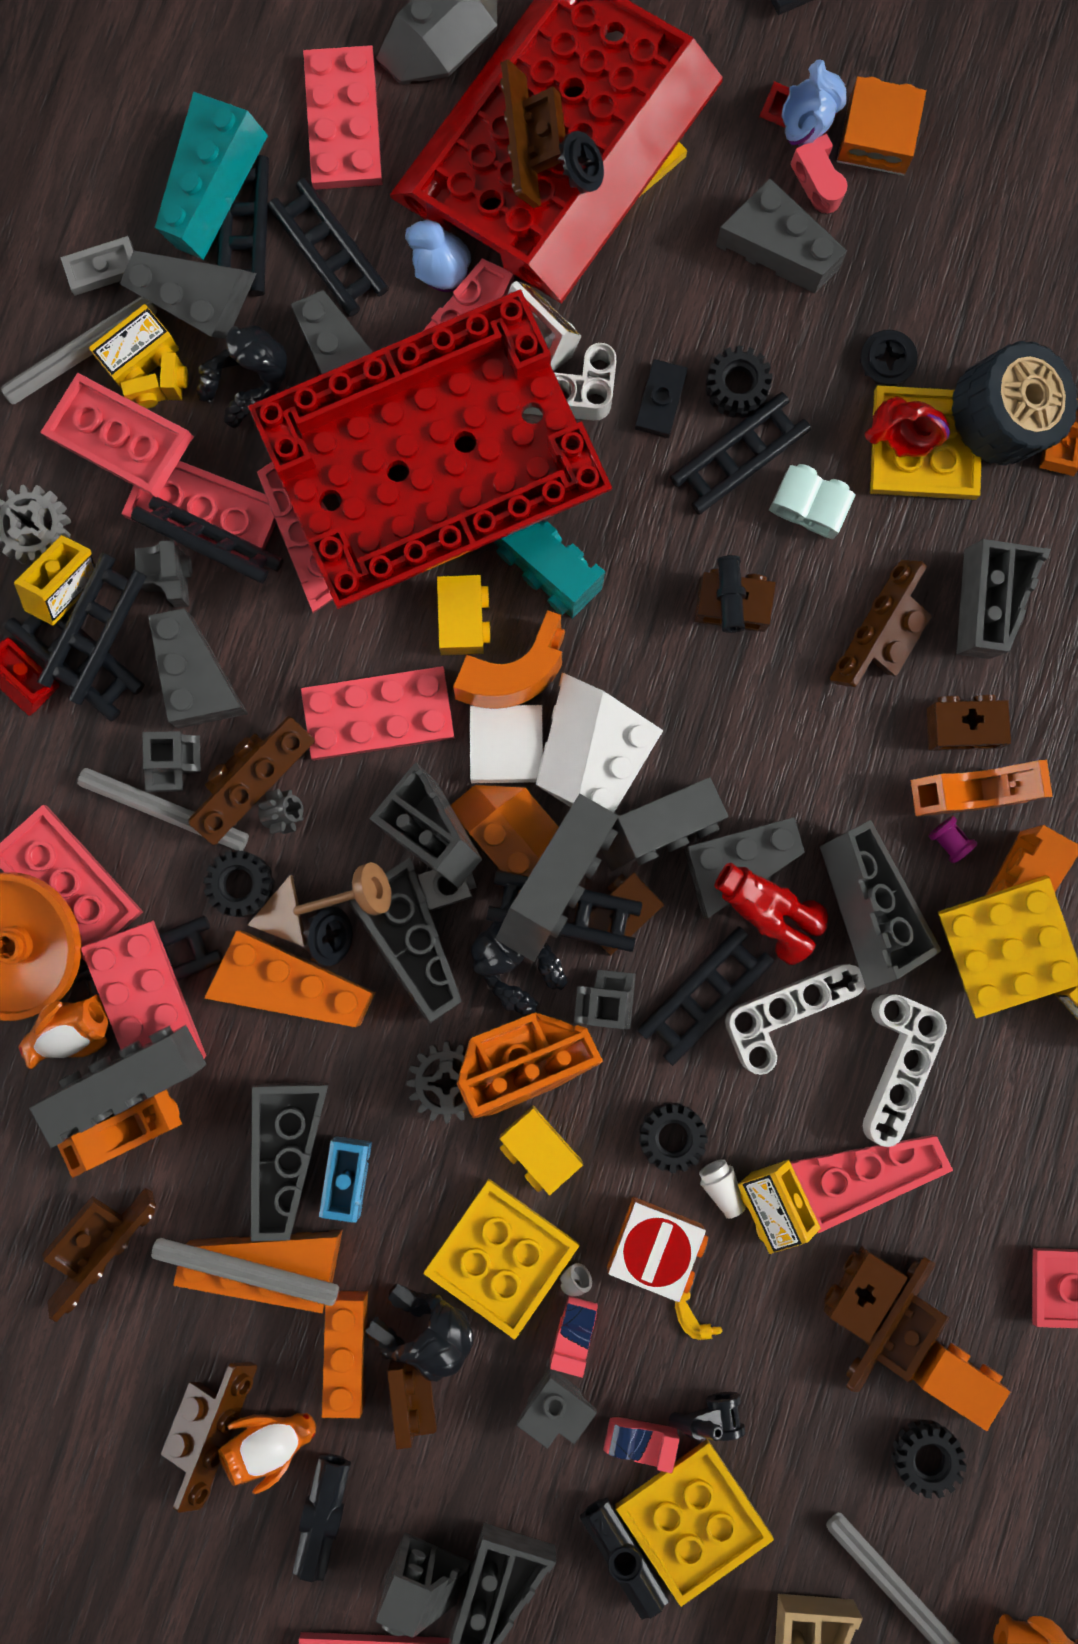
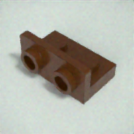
[387,1360,437,1450]

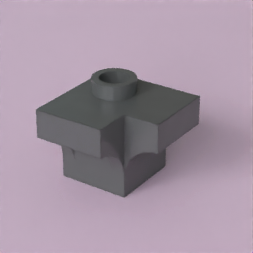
[134,540,193,607]
[142,731,201,792]
[574,970,636,1029]
[517,1367,597,1449]

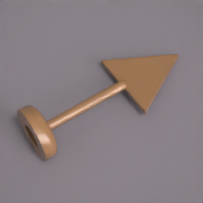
[248,862,392,947]

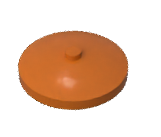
[0,872,81,1021]

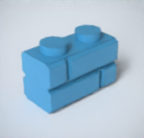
[319,1137,372,1223]

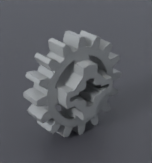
[0,485,71,564]

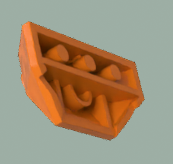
[451,785,559,892]
[456,1012,603,1118]

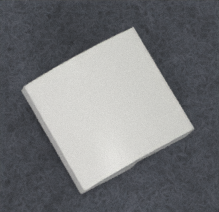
[470,705,543,783]

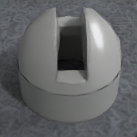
[560,1263,592,1297]

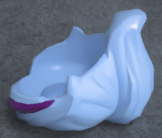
[781,59,847,146]
[405,219,471,292]

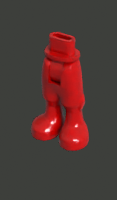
[714,863,828,965]

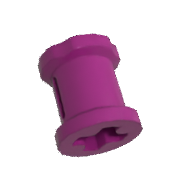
[928,815,978,864]

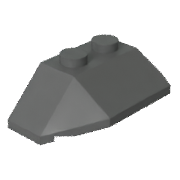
[376,0,498,85]

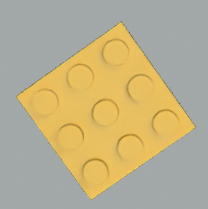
[870,385,982,500]
[938,875,1078,1018]
[423,1178,580,1340]
[615,1439,774,1607]

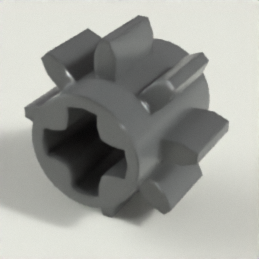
[258,789,304,834]

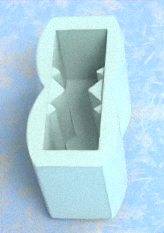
[769,464,856,539]

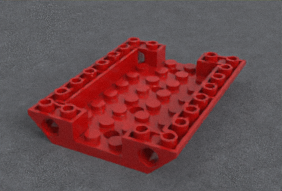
[390,0,723,304]
[248,289,612,609]

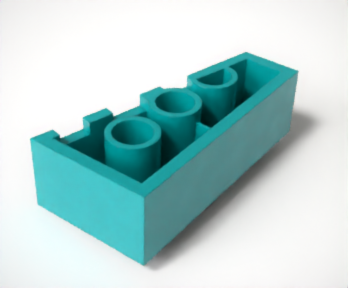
[155,92,268,260]
[494,520,605,619]

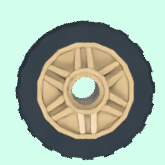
[952,341,1078,466]

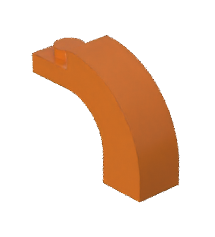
[453,610,565,709]
[910,760,1053,816]
[57,1089,182,1178]

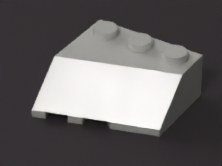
[536,673,663,813]

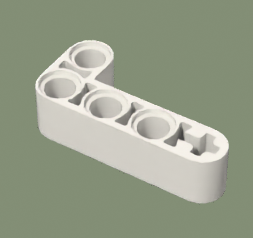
[523,343,616,421]
[725,964,865,1075]
[862,994,947,1147]

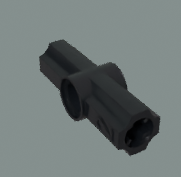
[292,1454,351,1582]
[580,1497,669,1620]

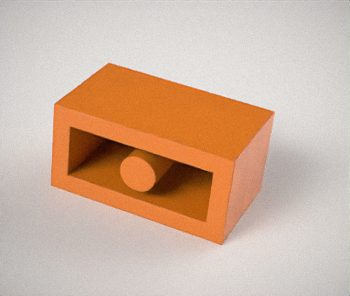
[913,1341,1010,1431]

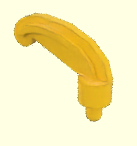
[675,1292,722,1340]

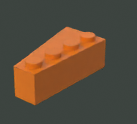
[952,825,1078,957]
[205,930,376,1027]
[173,1230,342,1314]

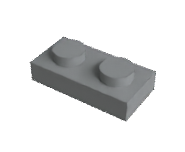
[60,236,134,296]

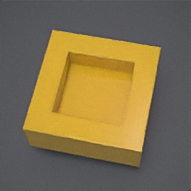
[160,353,188,401]
[120,373,167,409]

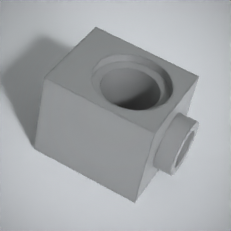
[418,870,477,911]

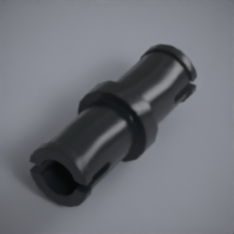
[716,555,746,633]

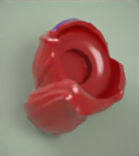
[865,396,950,457]

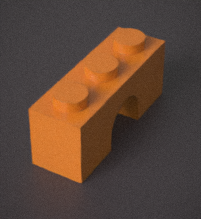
[322,1291,368,1418]

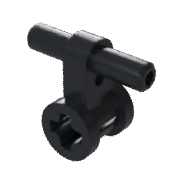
[669,1392,746,1441]

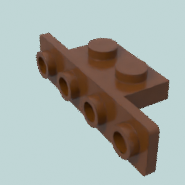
[500,59,565,208]
[830,560,932,687]
[188,716,315,845]
[42,1188,156,1322]
[846,1257,950,1392]
[161,1362,257,1513]

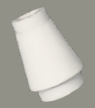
[699,1159,746,1219]

